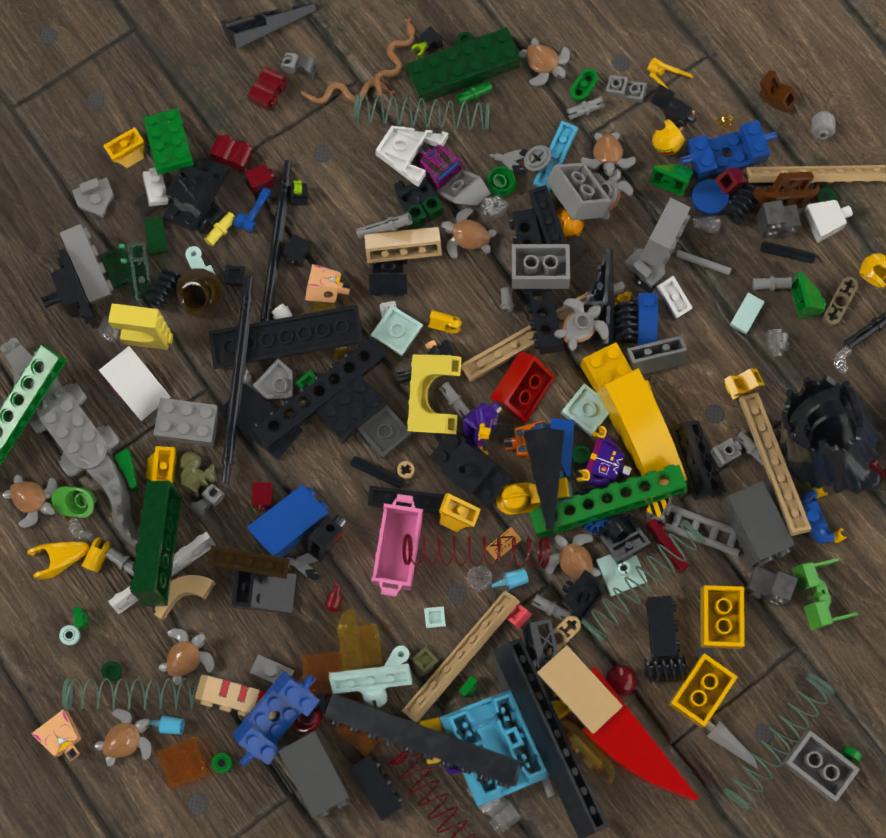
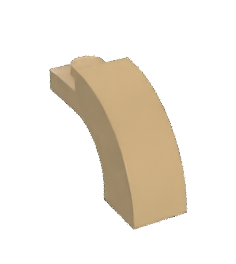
[154,575,216,621]

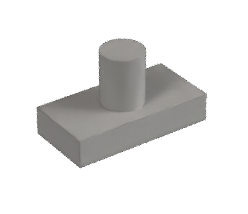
[250,654,295,683]

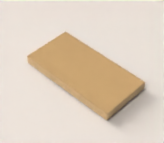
[537,645,623,734]

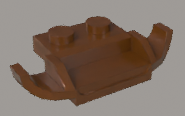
[753,171,820,208]

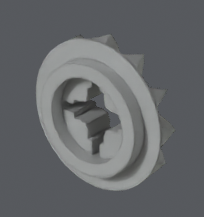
[524,145,553,173]

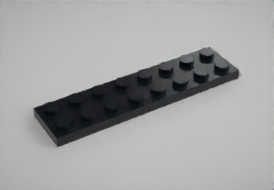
[209,305,364,370]

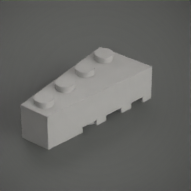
[59,224,114,304]

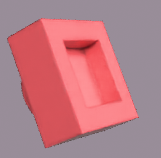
[506,604,532,629]

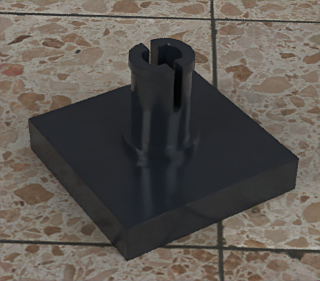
[561,570,606,621]

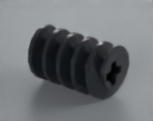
[723,183,759,225]
[146,268,181,311]
[614,301,639,343]
[644,656,686,684]

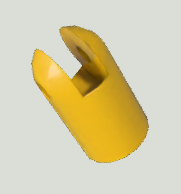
[428,310,462,334]
[81,537,111,573]

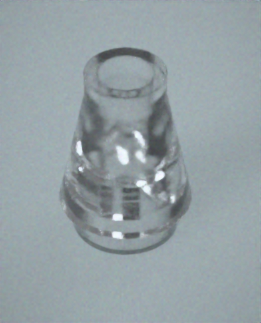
[693,216,721,234]

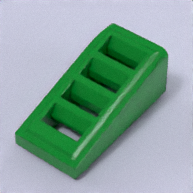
[115,449,139,492]

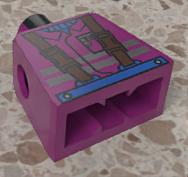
[418,144,462,190]

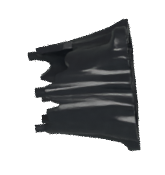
[776,375,883,494]

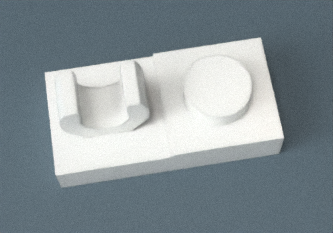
[143,168,168,206]
[656,276,693,318]

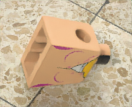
[305,264,351,303]
[32,709,81,761]

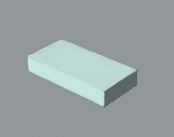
[730,293,765,334]

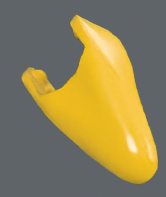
[27,542,90,580]

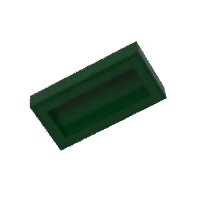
[144,216,169,256]
[100,248,132,289]

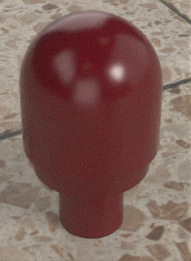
[325,584,343,612]

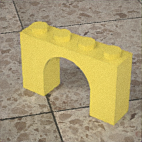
[108,304,173,350]
[407,354,461,434]

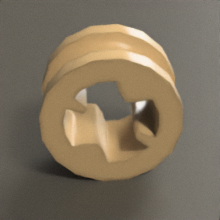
[397,461,415,480]

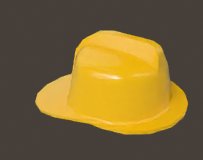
[496,482,540,515]

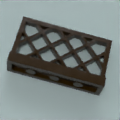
[207,545,294,579]

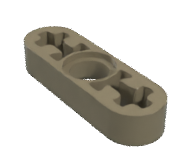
[822,277,858,327]

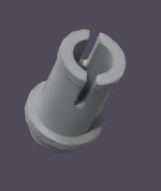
[500,287,515,313]

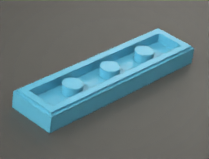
[533,121,579,192]

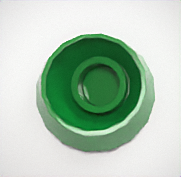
[485,167,517,197]

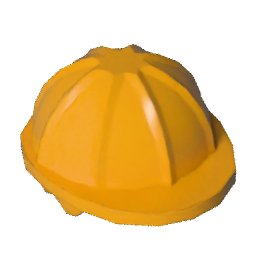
[556,207,584,241]

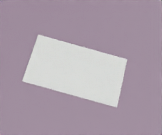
[99,346,171,421]

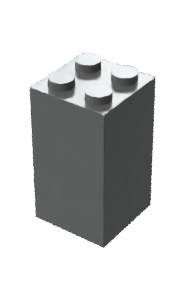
[720,481,795,567]
[278,731,351,819]

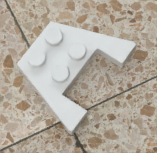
[376,126,449,186]

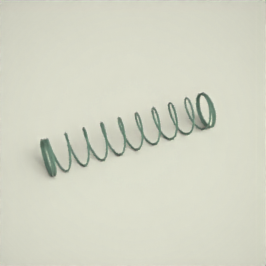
[354,94,490,132]
[581,519,706,642]
[723,674,835,810]
[62,678,214,710]

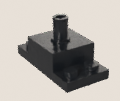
[162,156,231,232]
[41,248,100,328]
[429,430,513,506]

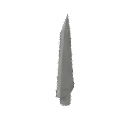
[705,721,758,769]

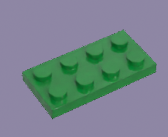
[143,108,194,175]

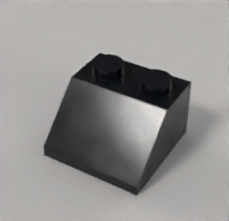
[369,259,407,297]

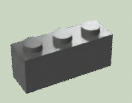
[626,336,688,374]

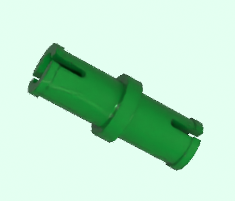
[455,81,493,106]

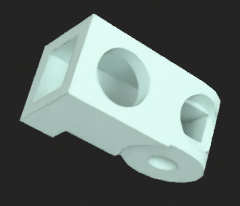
[185,246,216,276]
[384,646,409,666]

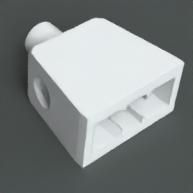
[804,200,852,243]

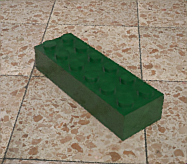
[405,27,521,104]
[130,480,182,606]

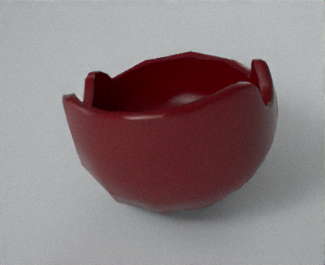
[606,665,638,697]
[293,705,322,733]

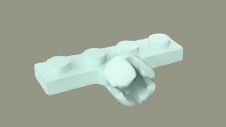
[329,663,412,708]

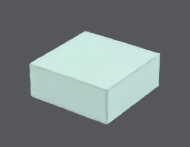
[424,606,446,629]

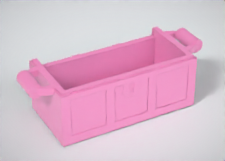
[371,494,423,597]

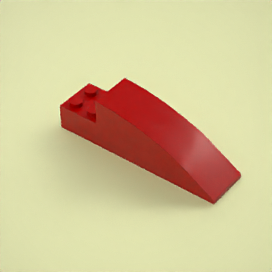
[580,667,699,801]

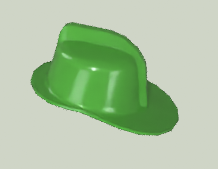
[51,486,97,518]

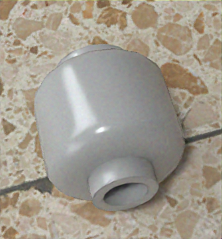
[811,111,835,139]

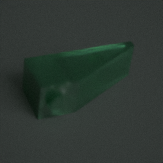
[118,241,152,300]

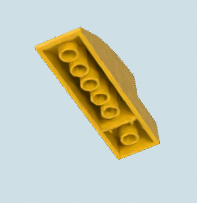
[580,342,687,489]

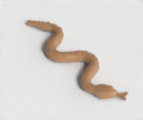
[374,18,415,97]
[301,81,395,104]

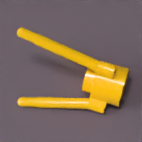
[647,57,693,90]

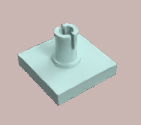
[596,555,648,597]

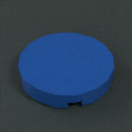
[691,179,729,216]

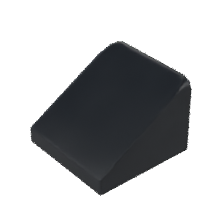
[651,84,675,110]

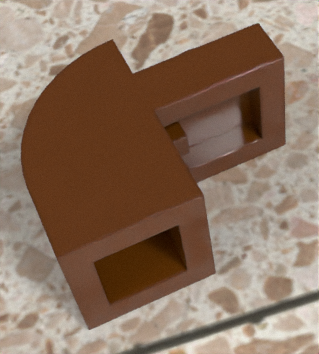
[759,70,797,112]

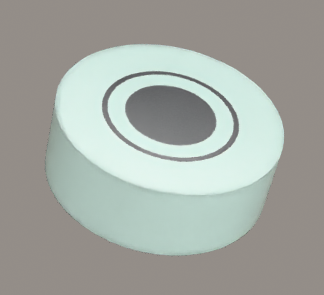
[59,625,81,646]

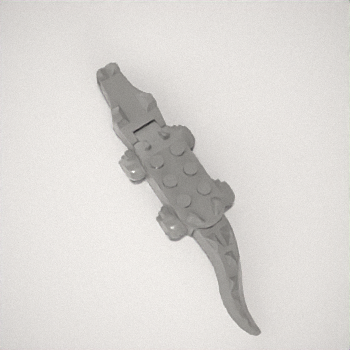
[0,338,139,547]

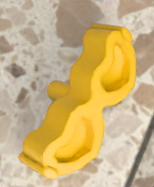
[614,291,632,306]

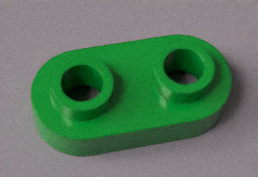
[570,68,598,102]

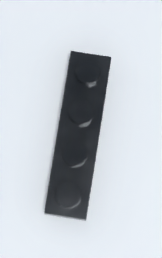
[367,486,445,515]

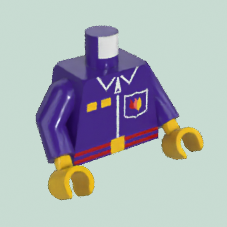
[463,402,502,455]
[577,426,632,487]

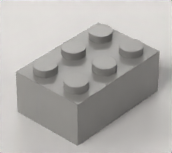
[546,163,611,220]
[639,197,691,269]
[511,244,570,289]
[153,398,220,447]
[782,731,860,802]

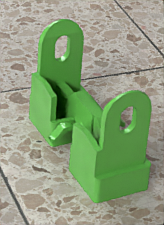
[792,558,858,630]

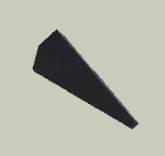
[220,2,316,49]
[577,248,614,347]
[523,428,565,531]

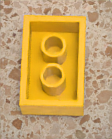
[700,585,744,649]
[668,653,738,728]

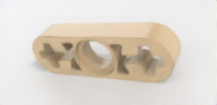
[541,615,581,661]

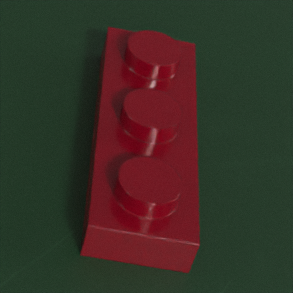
[646,518,689,574]

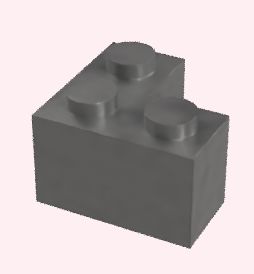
[756,200,801,238]
[745,566,798,607]

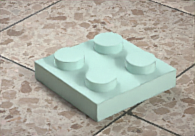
[371,305,423,357]
[561,384,609,436]

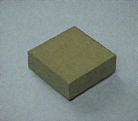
[411,646,439,674]

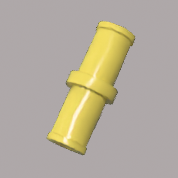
[204,211,236,247]

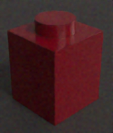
[245,163,275,195]
[715,167,748,194]
[251,482,274,512]

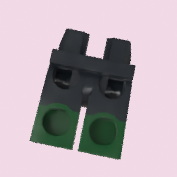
[394,177,444,230]

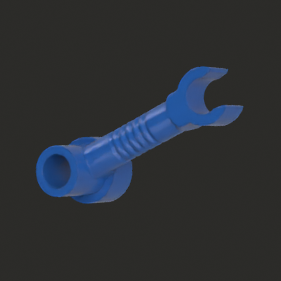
[233,187,271,233]

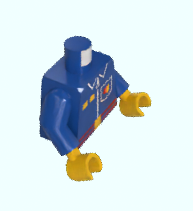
[799,487,847,543]

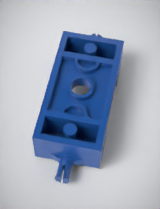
[680,120,778,181]
[232,671,320,767]

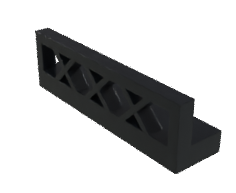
[529,185,567,244]
[671,420,723,500]
[521,619,561,702]

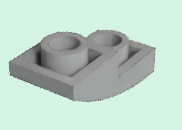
[606,75,647,103]

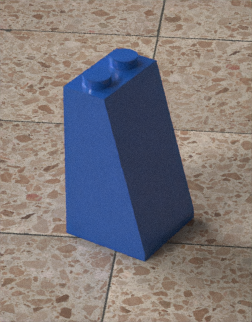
[247,484,329,558]

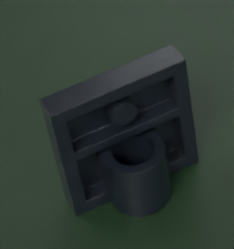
[596,514,651,565]

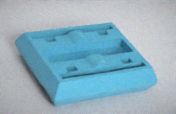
[439,690,550,807]

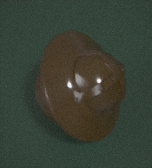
[176,268,224,318]

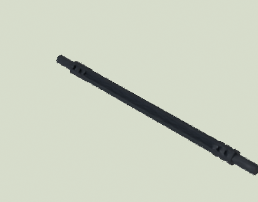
[260,160,292,322]
[221,276,254,484]

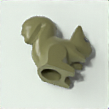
[180,452,217,498]

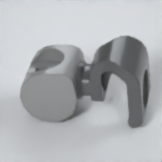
[280,53,317,80]
[188,484,225,522]

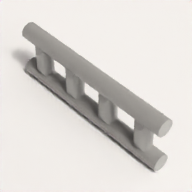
[664,505,740,556]

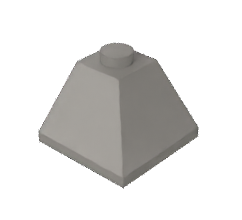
[436,169,491,205]

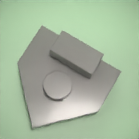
[72,177,114,218]
[624,249,665,288]
[252,358,293,399]

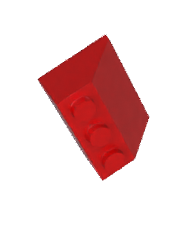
[490,352,556,423]

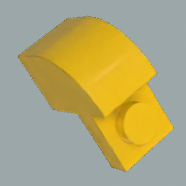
[724,368,765,400]

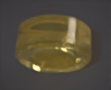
[716,113,736,128]

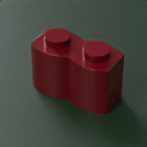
[248,67,287,111]
[209,134,253,172]

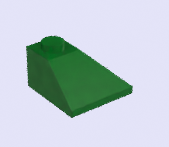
[649,164,693,197]
[791,272,826,319]

